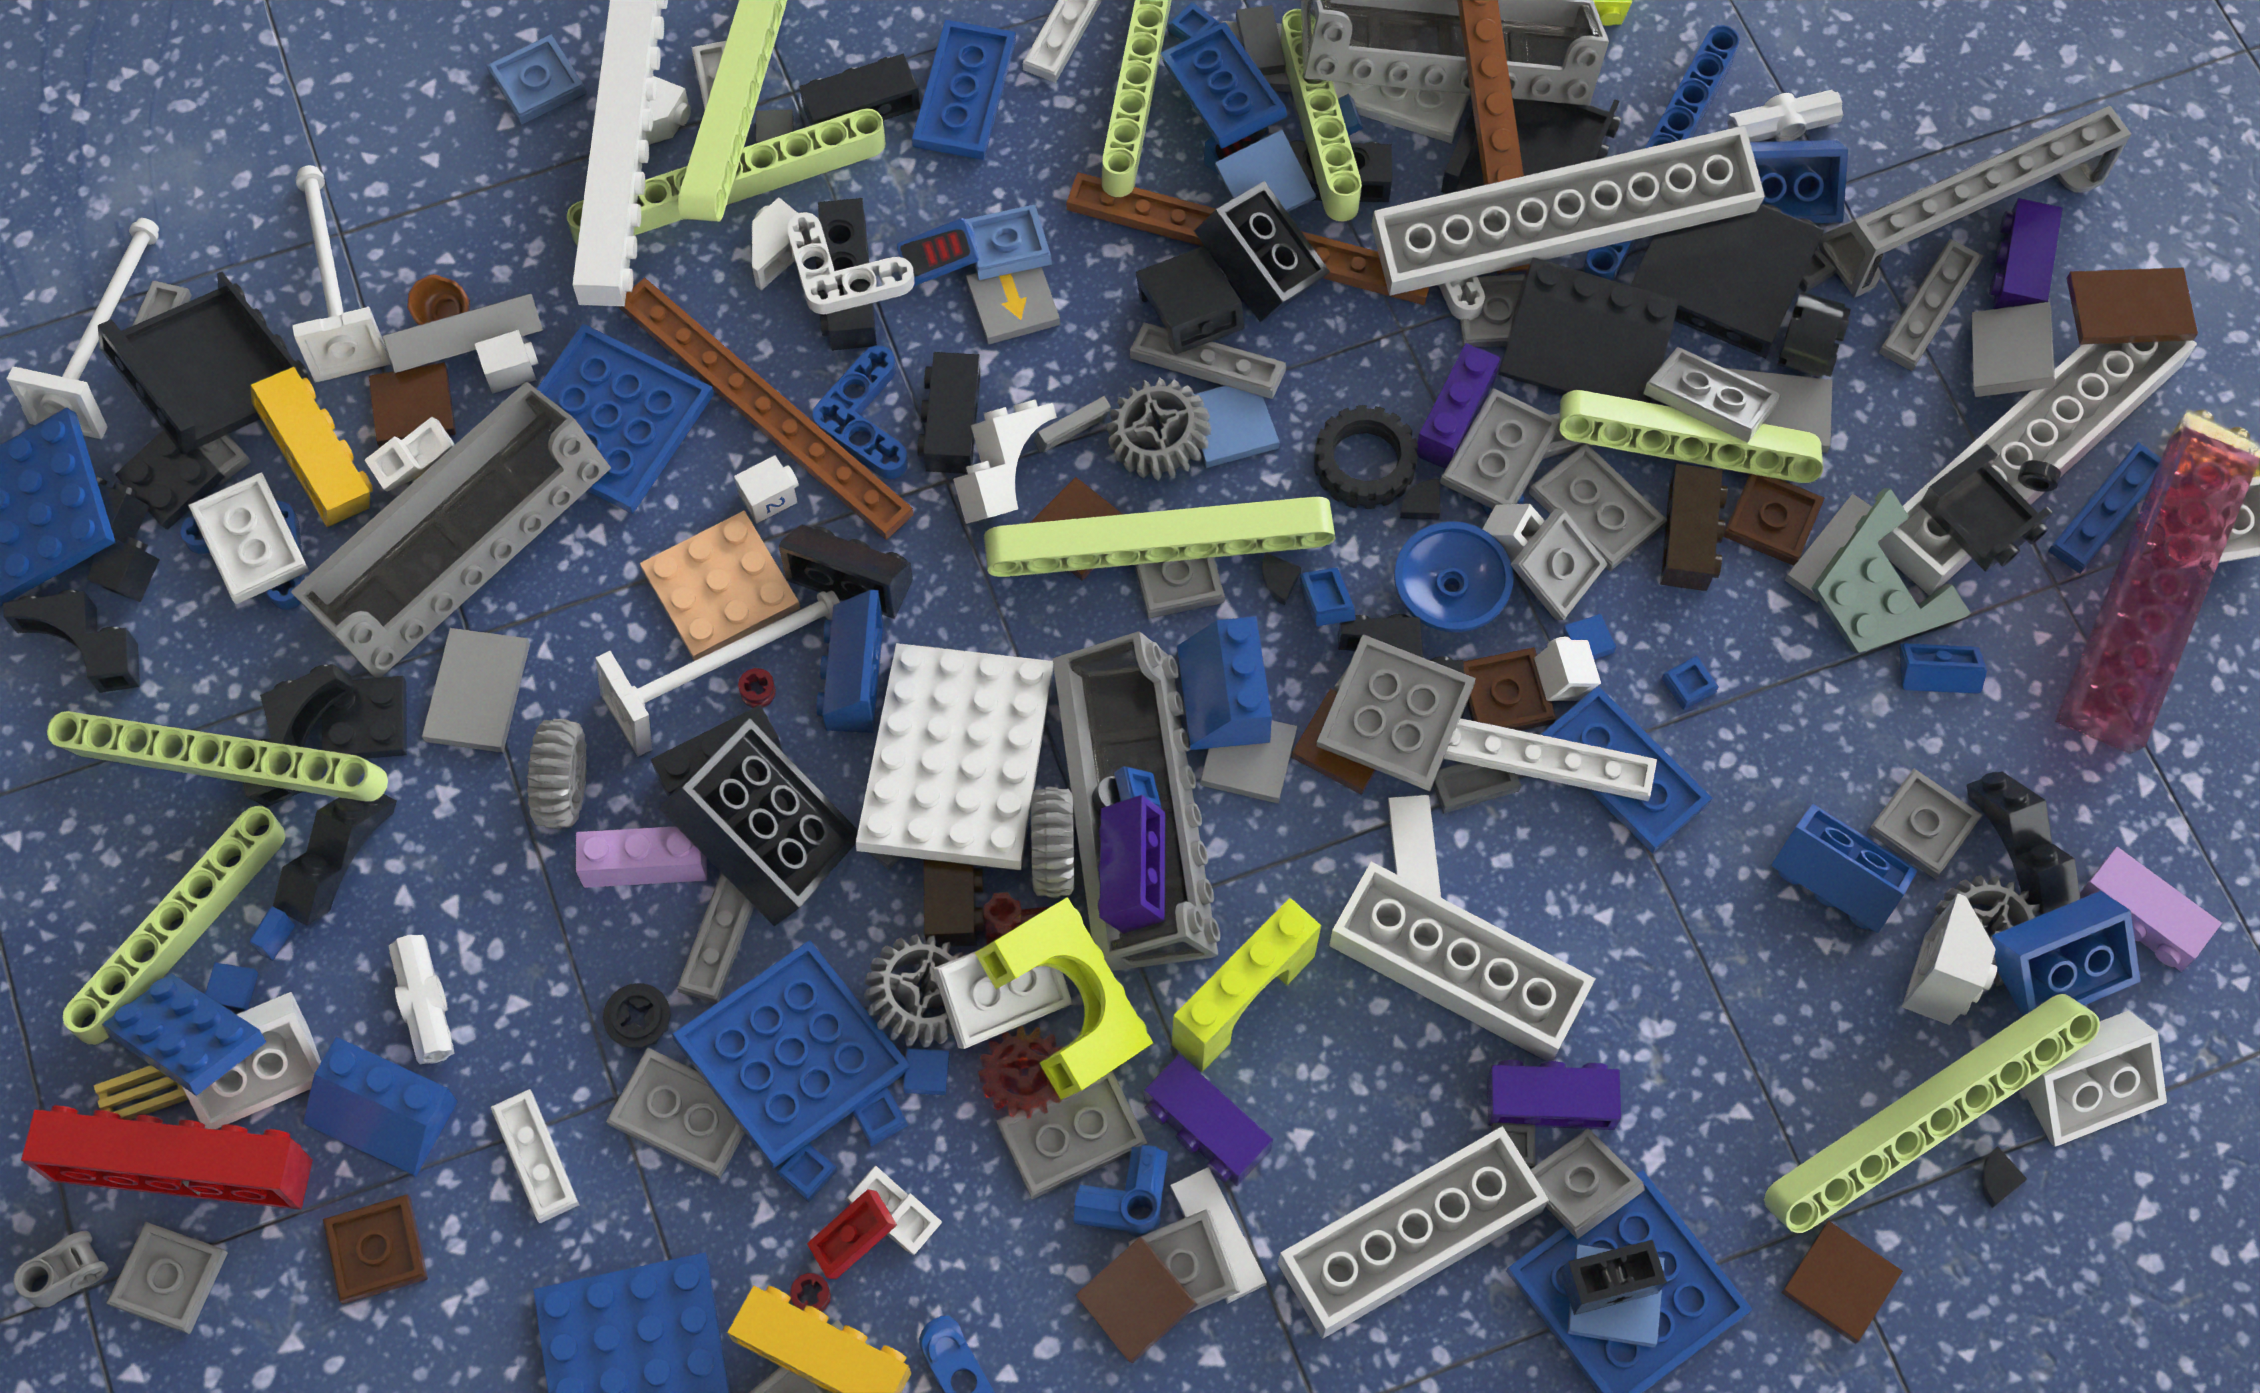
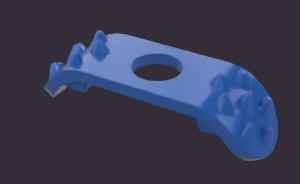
[919,1316,995,1393]

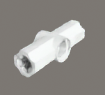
[1727,90,1843,142]
[388,935,455,1064]

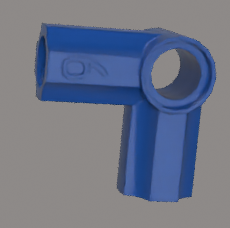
[1074,1145,1169,1238]

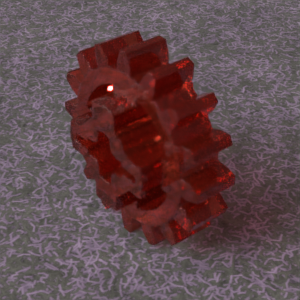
[978,1026,1064,1119]

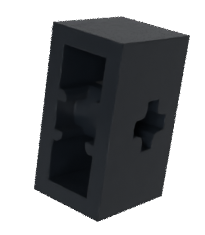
[1561,1240,1667,1315]

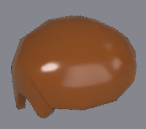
[407,274,470,325]

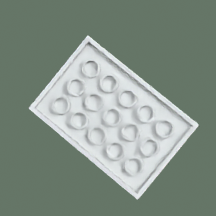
[856,643,1053,870]

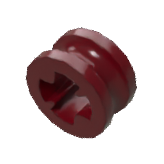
[738,668,776,708]
[790,1273,831,1312]

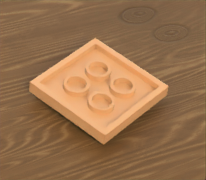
[640,510,800,661]

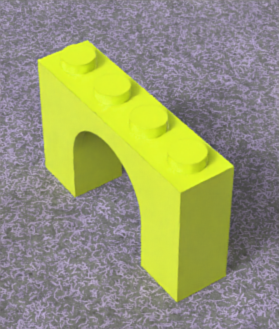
[975,897,1153,1100]
[1171,898,1321,1072]

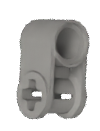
[13,1231,109,1308]

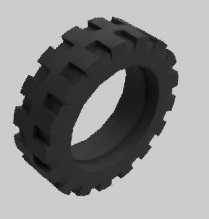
[1314,405,1418,509]

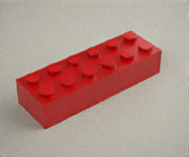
[21,1105,313,1210]

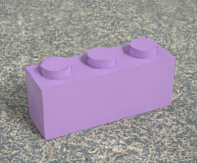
[576,827,707,888]
[2080,847,2222,972]

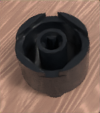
[1777,292,1851,378]

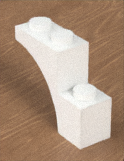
[953,400,1057,524]

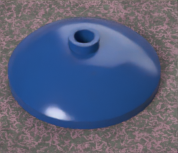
[1394,522,1514,632]

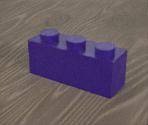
[1989,198,2063,309]
[1417,343,1501,469]
[1098,795,1165,934]
[1144,1054,1273,1186]
[1487,1060,1621,1130]

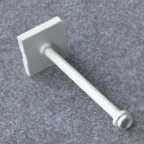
[292,166,390,383]
[7,218,159,439]
[596,591,840,757]

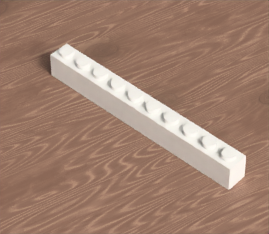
[573,0,668,306]

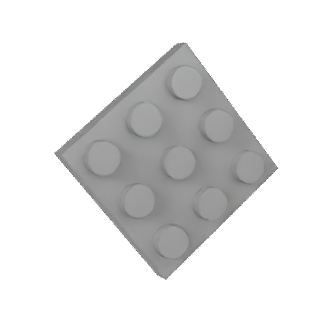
[1316,635,1476,791]

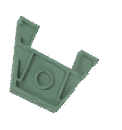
[1811,488,1971,653]

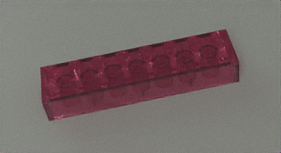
[2055,426,2260,754]

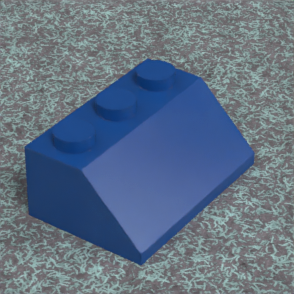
[1750,140,1848,223]
[817,590,884,733]
[1177,616,1272,750]
[1771,803,1918,933]
[1992,891,2141,1017]
[303,1037,458,1177]

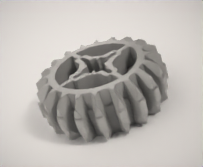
[1107,377,1211,481]
[527,719,588,829]
[1031,787,1074,898]
[1931,875,2040,987]
[864,934,963,1048]

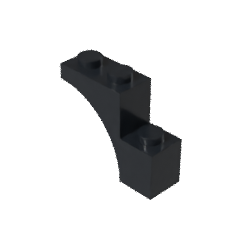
[87,475,160,602]
[3,590,140,693]
[1338,614,1467,719]
[243,664,355,807]
[1966,771,2080,914]
[273,794,397,926]

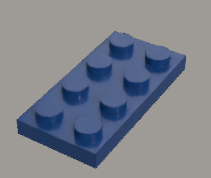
[912,19,1016,160]
[1160,22,1288,149]
[1541,686,1712,854]
[102,973,266,1096]

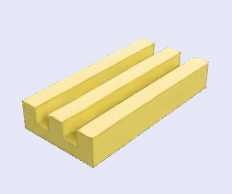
[94,1065,188,1120]

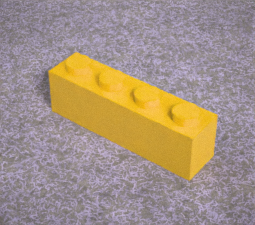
[251,367,373,527]
[727,1285,911,1393]

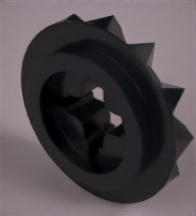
[603,983,671,1050]

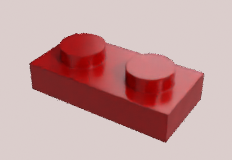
[807,1189,897,1280]

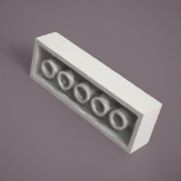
[1329,861,1596,1061]
[1278,1126,1549,1339]

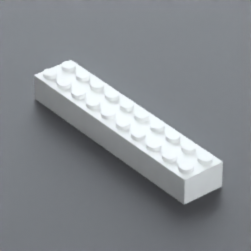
[1372,126,1765,296]
[1878,341,2197,596]

